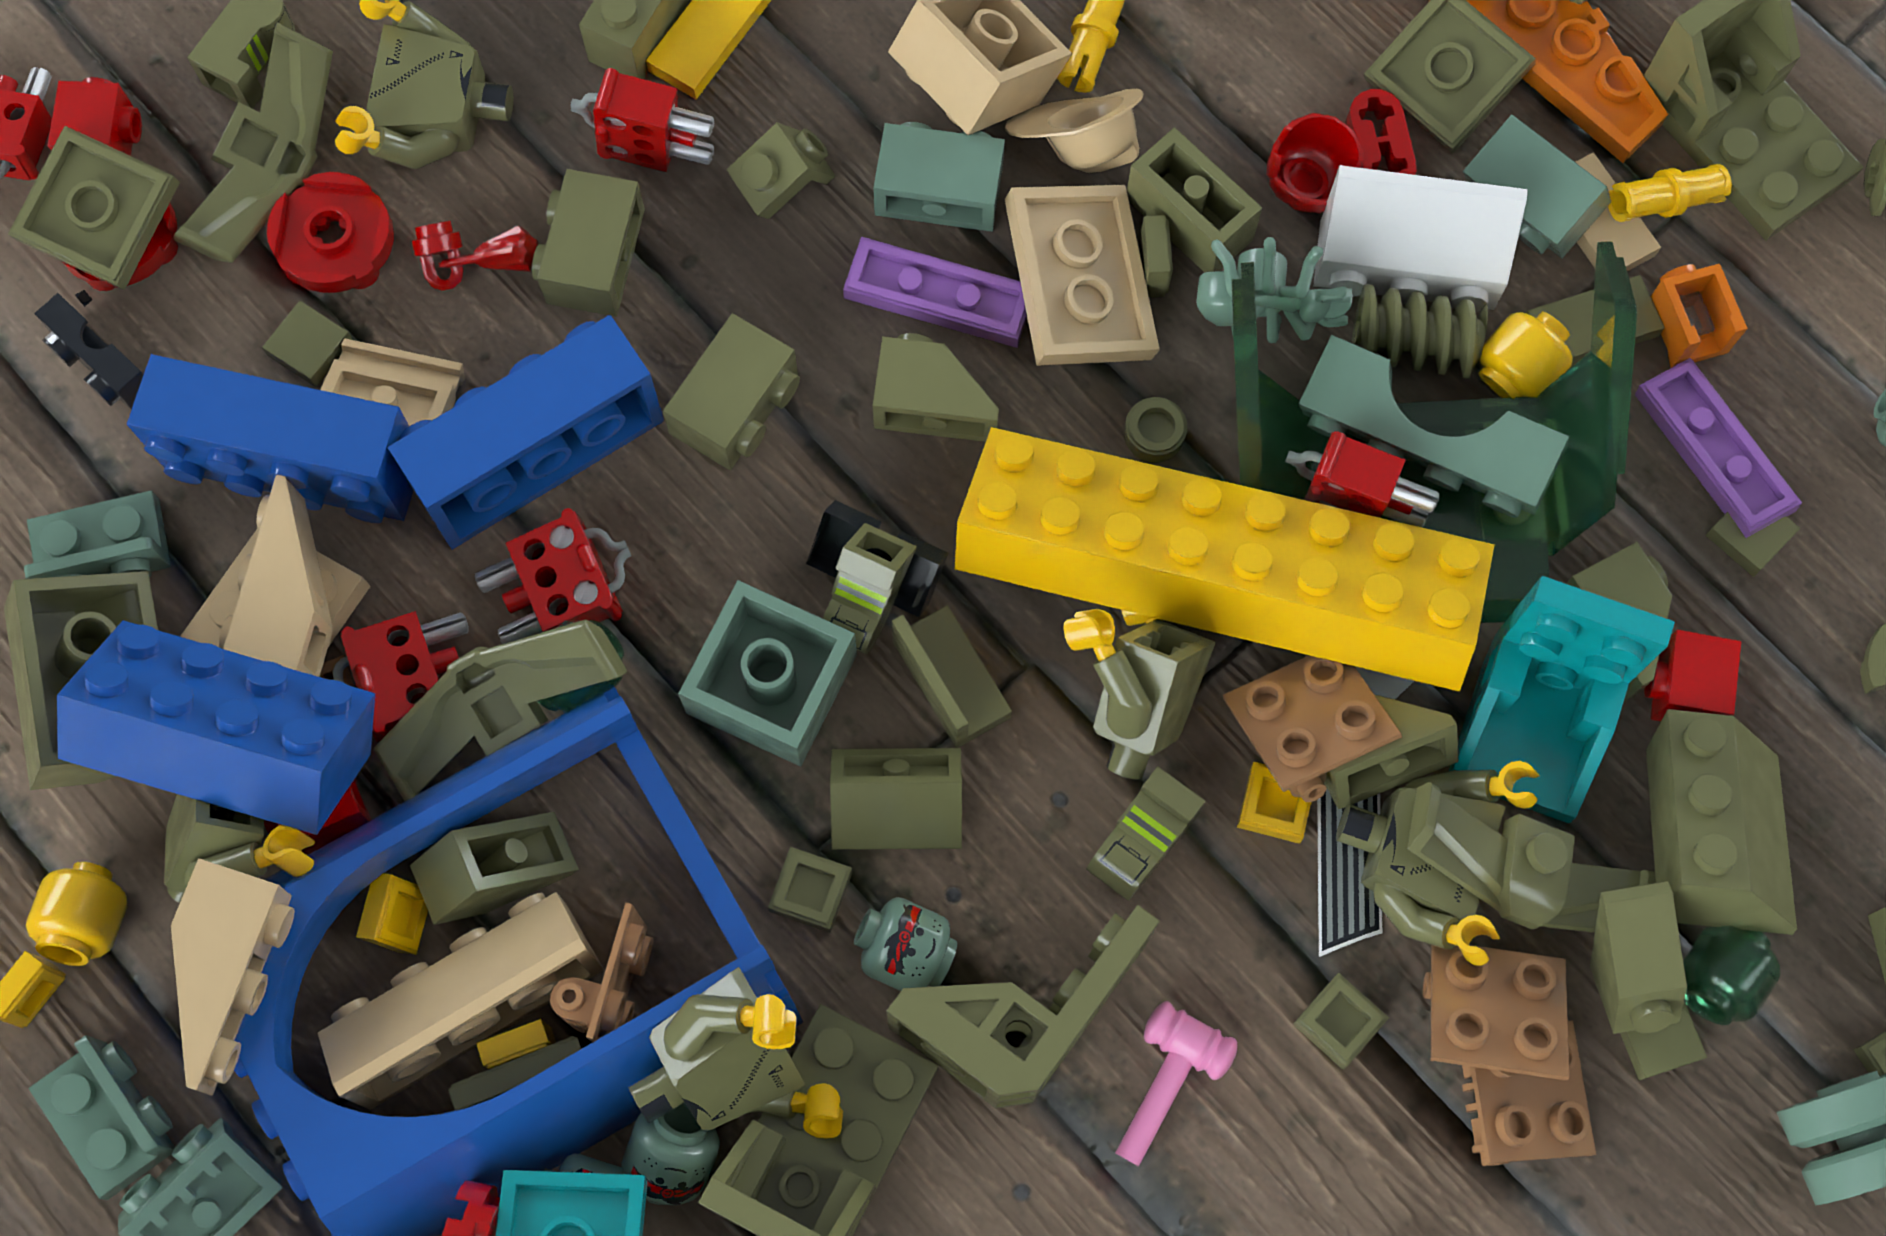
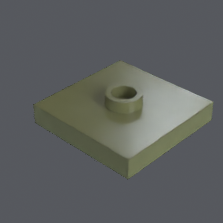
[1364,0,1536,154]
[8,126,180,290]

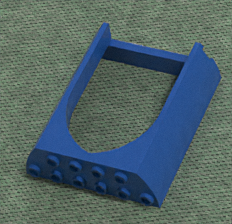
[234,686,803,1236]

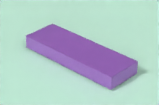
[843,237,1027,348]
[1635,358,1802,538]

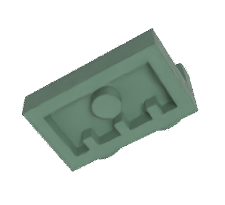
[24,490,171,579]
[28,1035,175,1200]
[118,1117,283,1236]

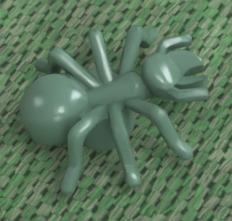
[1196,237,1353,343]

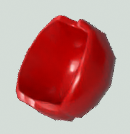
[1267,113,1364,213]

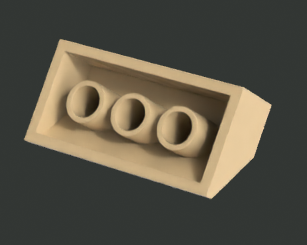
[318,892,604,1110]

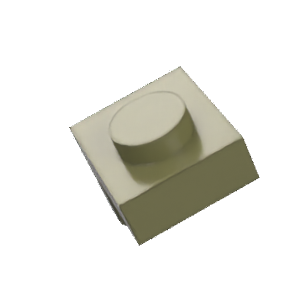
[726,122,835,219]

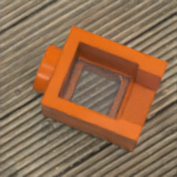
[1650,263,1748,368]

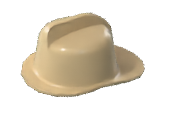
[1005,89,1144,173]

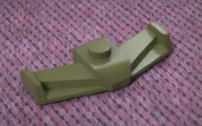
[173,22,333,263]
[373,620,627,801]
[1407,782,1656,932]

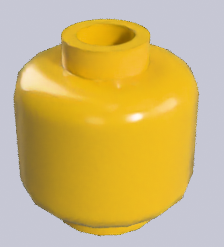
[1478,311,1573,405]
[26,862,127,966]

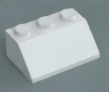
[1313,165,1528,312]

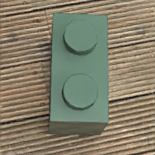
[1463,114,1611,259]
[873,122,1005,232]

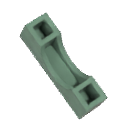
[1299,335,1569,518]

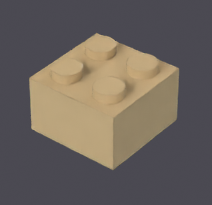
[888,0,1072,135]

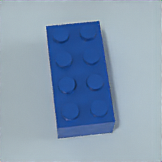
[388,315,664,550]
[126,354,414,523]
[57,620,376,835]

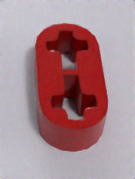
[1345,89,1417,175]

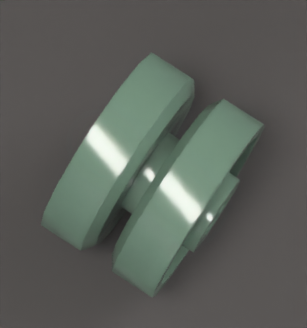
[1776,1071,1886,1206]

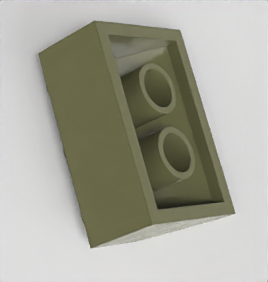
[4,571,158,790]
[1646,709,1797,935]

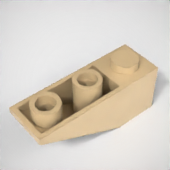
[219,475,333,677]
[171,858,295,1096]

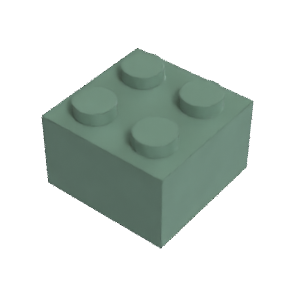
[678,580,857,767]

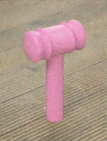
[1115,1001,1237,1167]

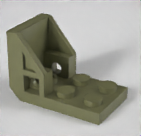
[1644,0,1864,241]
[886,904,1160,1109]
[698,1004,939,1236]

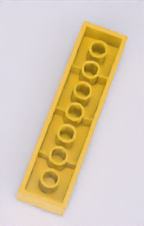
[955,427,1495,692]

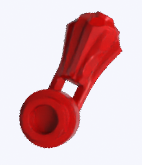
[411,220,539,291]

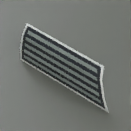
[1317,788,1383,957]

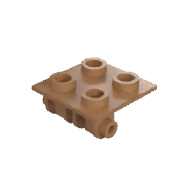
[1223,655,1402,802]
[550,903,654,1043]
[1423,945,1570,1081]
[1462,1021,1596,1166]

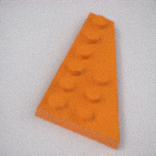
[1429,0,1668,163]

